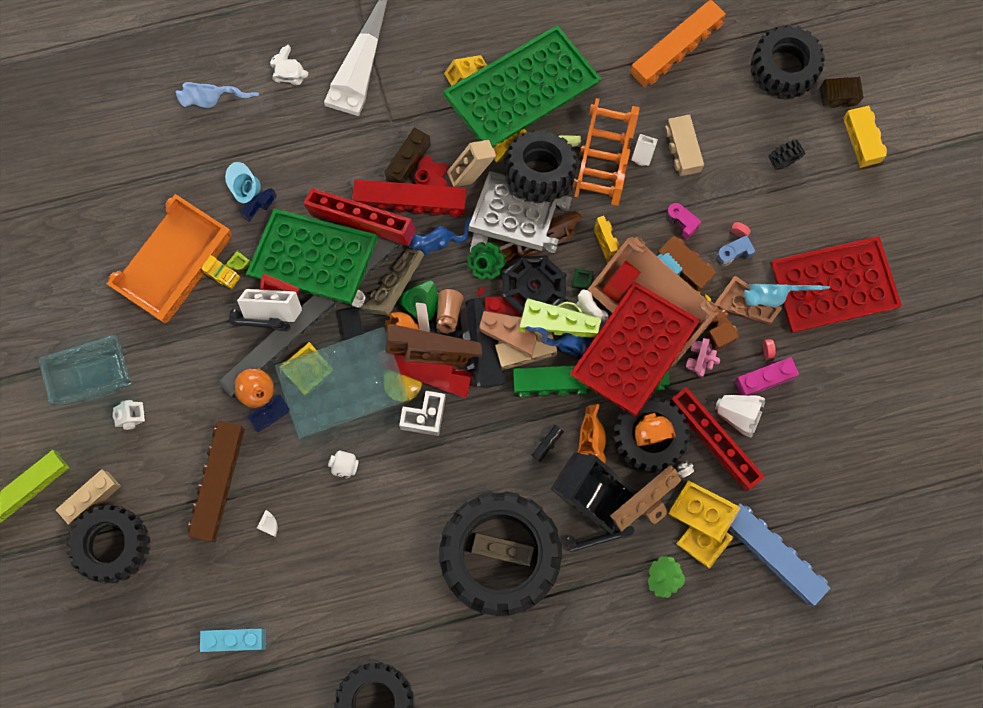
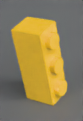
[843,106,887,168]

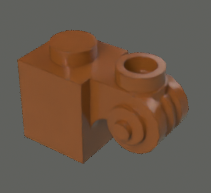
[706,308,739,351]

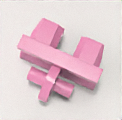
[686,339,720,377]

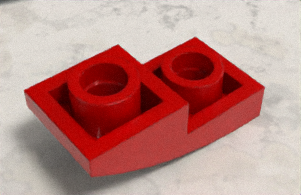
[602,261,641,303]

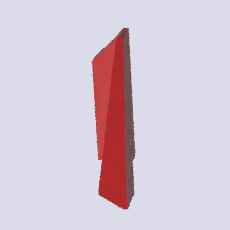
[379,350,474,398]

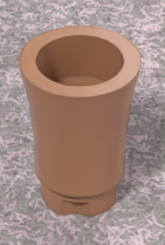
[436,289,464,334]

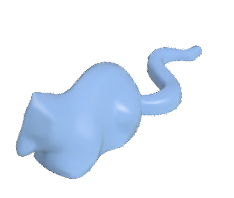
[176,82,259,108]

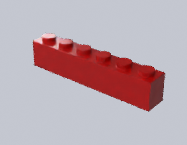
[352,179,467,217]
[303,188,416,246]
[670,387,765,492]

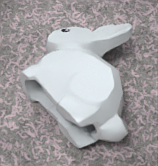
[270,45,308,85]

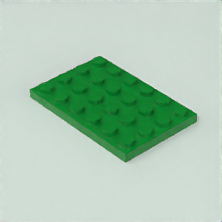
[246,209,378,305]

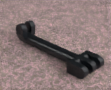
[229,309,291,332]
[567,526,635,553]

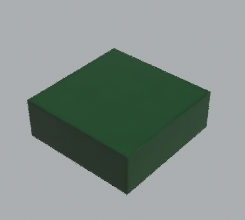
[572,268,594,290]

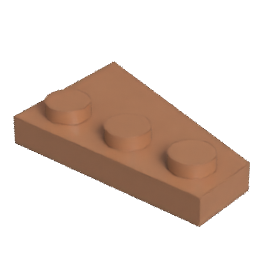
[714,276,782,325]
[479,311,538,358]

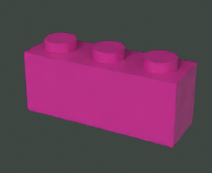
[734,357,799,396]

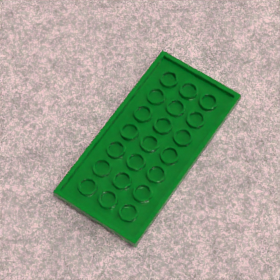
[442,25,602,148]

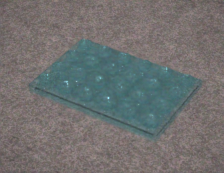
[275,327,409,439]

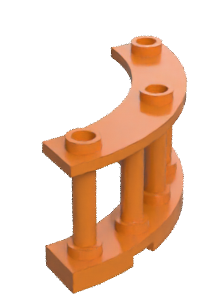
[572,98,640,206]

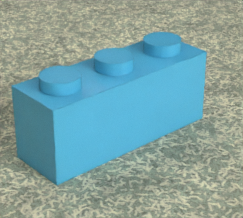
[200,629,266,652]

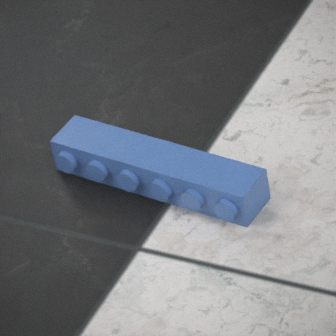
[729,504,831,606]

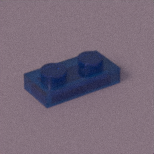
[247,394,291,433]

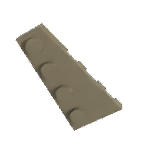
[359,249,424,315]

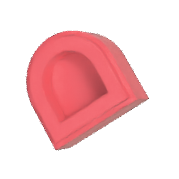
[729,222,751,238]
[762,339,776,361]

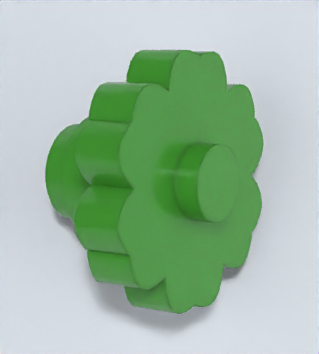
[648,556,685,598]

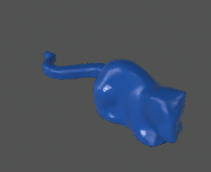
[409,215,473,256]
[526,326,595,360]

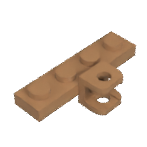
[610,465,681,531]

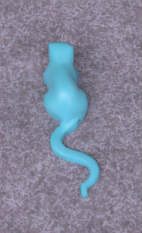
[744,284,830,307]

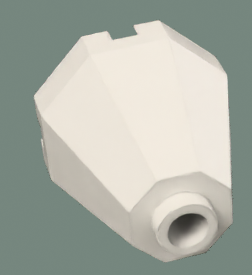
[715,395,765,438]

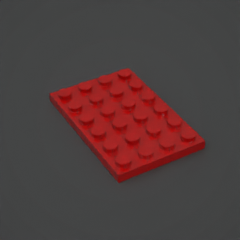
[770,236,902,334]
[570,282,701,417]

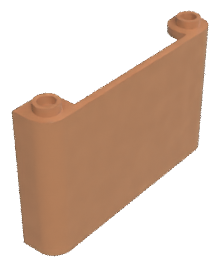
[587,237,718,367]

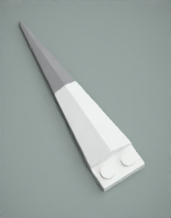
[324,0,387,116]

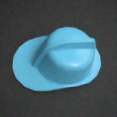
[225,162,261,203]

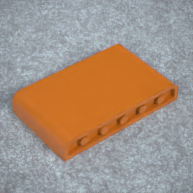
[106,194,232,323]

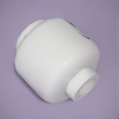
[328,451,358,479]

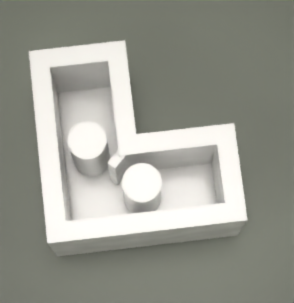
[399,391,446,436]

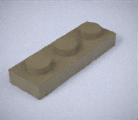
[471,533,534,567]

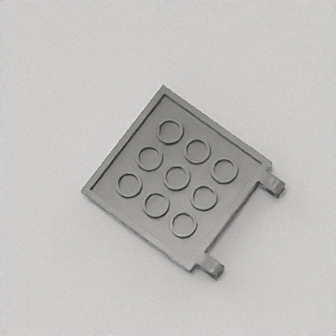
[468,171,572,253]

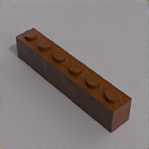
[187,421,245,543]

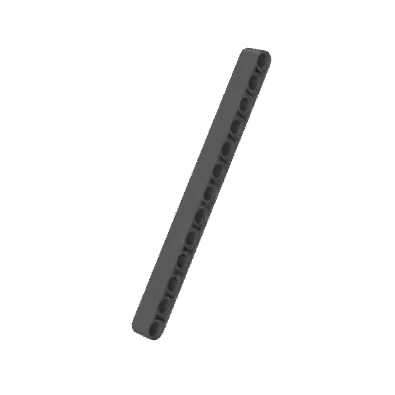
[219,237,403,398]

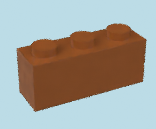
[657,235,716,292]

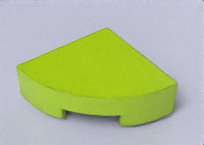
[225,251,251,271]

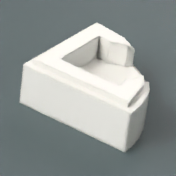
[257,511,278,537]

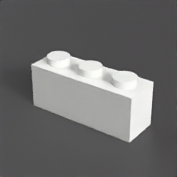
[237,289,302,322]

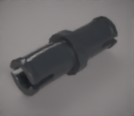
[531,424,564,463]

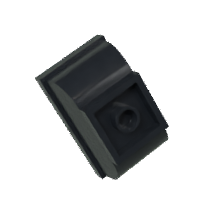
[551,452,637,535]

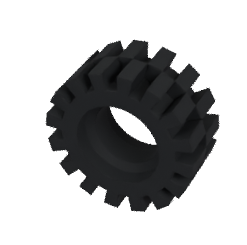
[768,139,805,170]

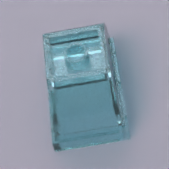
[38,335,131,406]

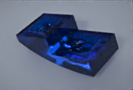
[240,188,277,222]

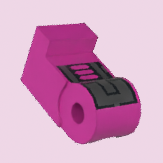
[666,203,701,240]

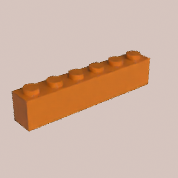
[630,0,726,88]

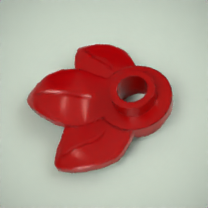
[414,155,448,186]

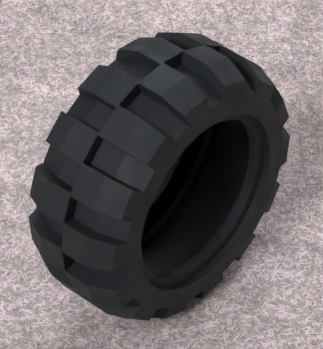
[439,491,562,616]

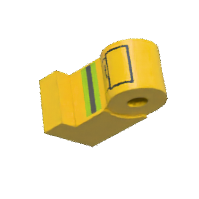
[201,255,241,290]

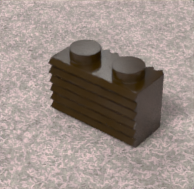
[820,76,864,108]

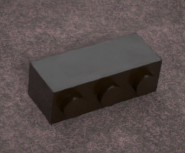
[385,127,431,183]

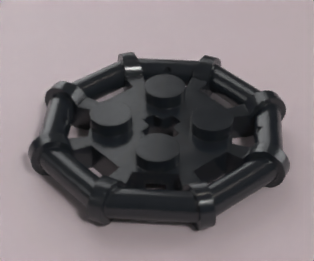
[501,254,568,317]

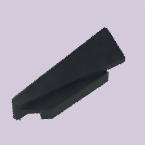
[460,298,506,389]

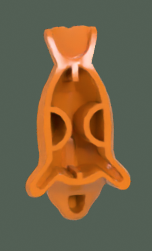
[577,404,606,463]

